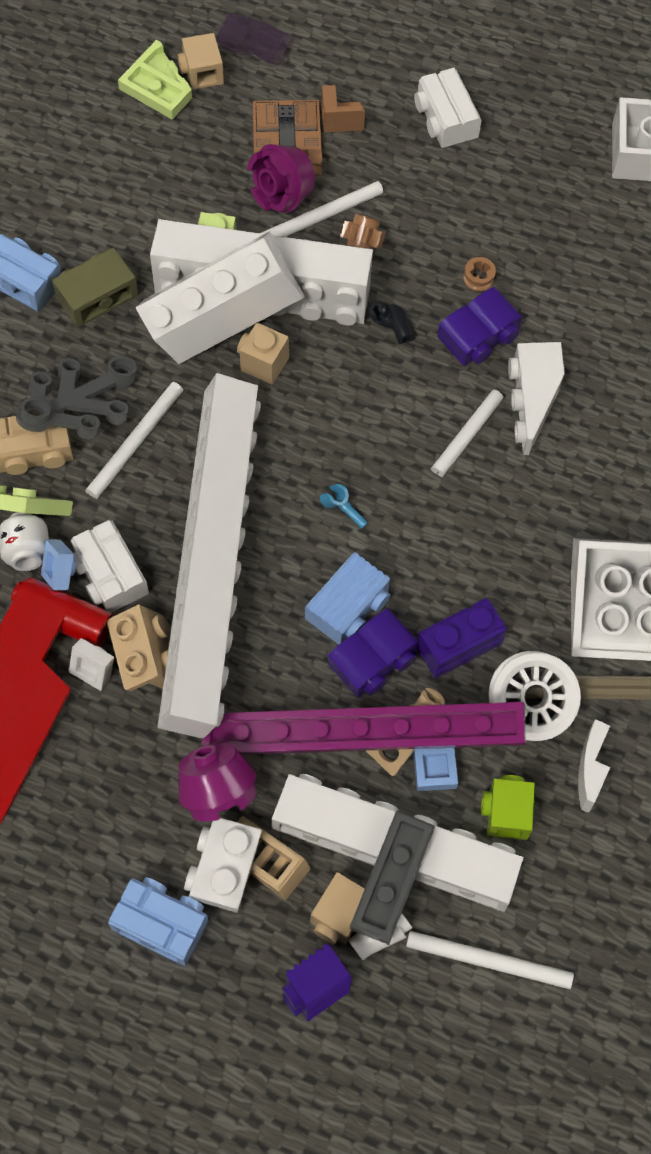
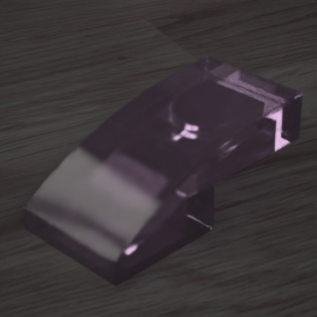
[216,13,292,66]

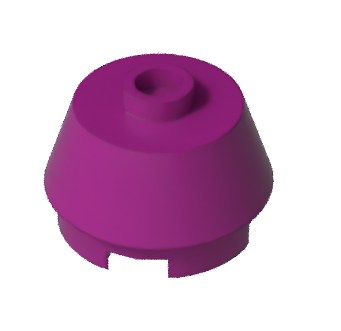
[247,144,315,213]
[178,742,257,822]

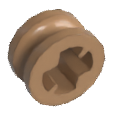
[463,257,496,291]

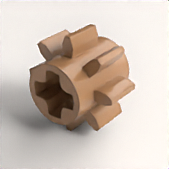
[340,213,386,249]

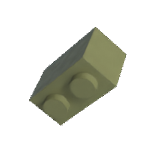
[52,247,138,328]

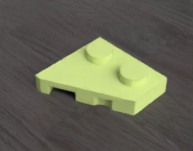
[118,40,192,120]
[0,485,73,516]

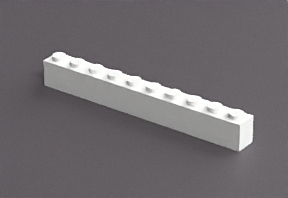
[157,373,261,738]

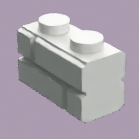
[414,68,481,148]
[71,520,149,613]

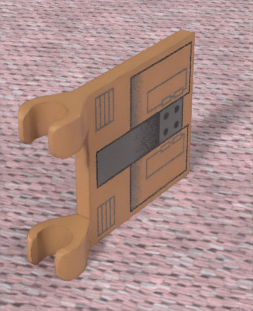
[253,100,322,175]

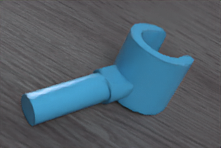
[320,484,368,529]

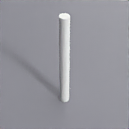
[260,181,383,237]
[85,382,183,499]
[406,931,574,989]

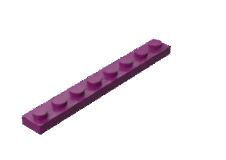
[202,702,526,755]

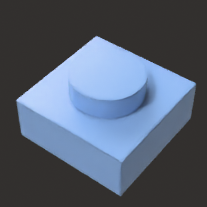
[41,539,76,590]
[413,748,458,791]

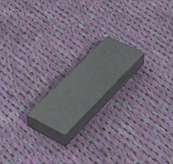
[349,810,435,945]

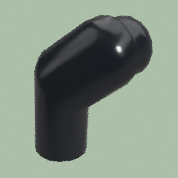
[369,301,415,344]

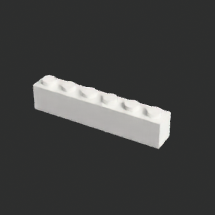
[272,774,524,912]

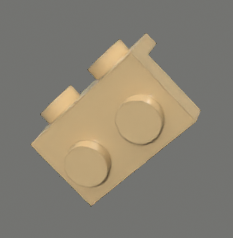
[107,604,171,691]

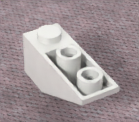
[508,342,565,455]

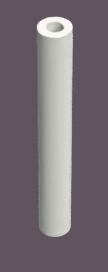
[431,390,504,477]

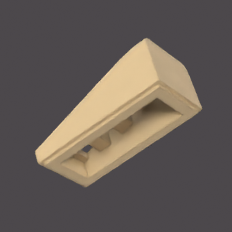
[237,816,310,901]

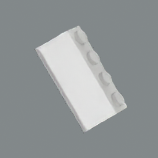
[135,232,305,364]

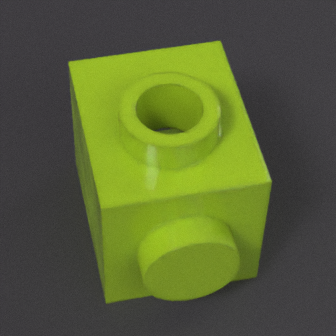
[481,775,535,840]

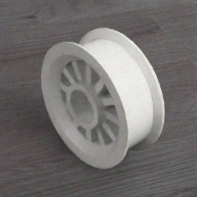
[489,651,581,741]

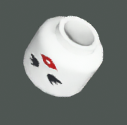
[0,512,49,571]

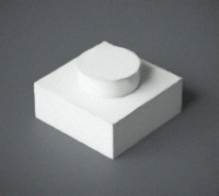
[69,638,114,691]

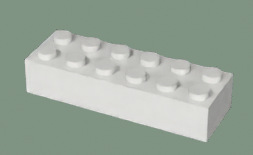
[150,219,373,326]

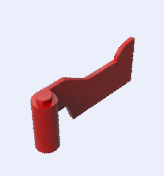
[0,577,115,825]

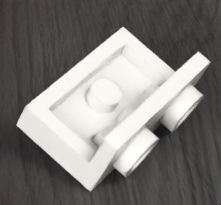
[184,818,262,913]

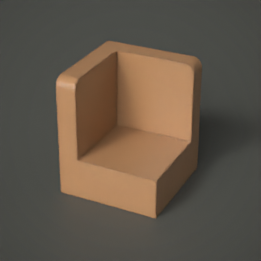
[321,85,365,133]

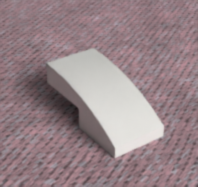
[578,719,610,813]

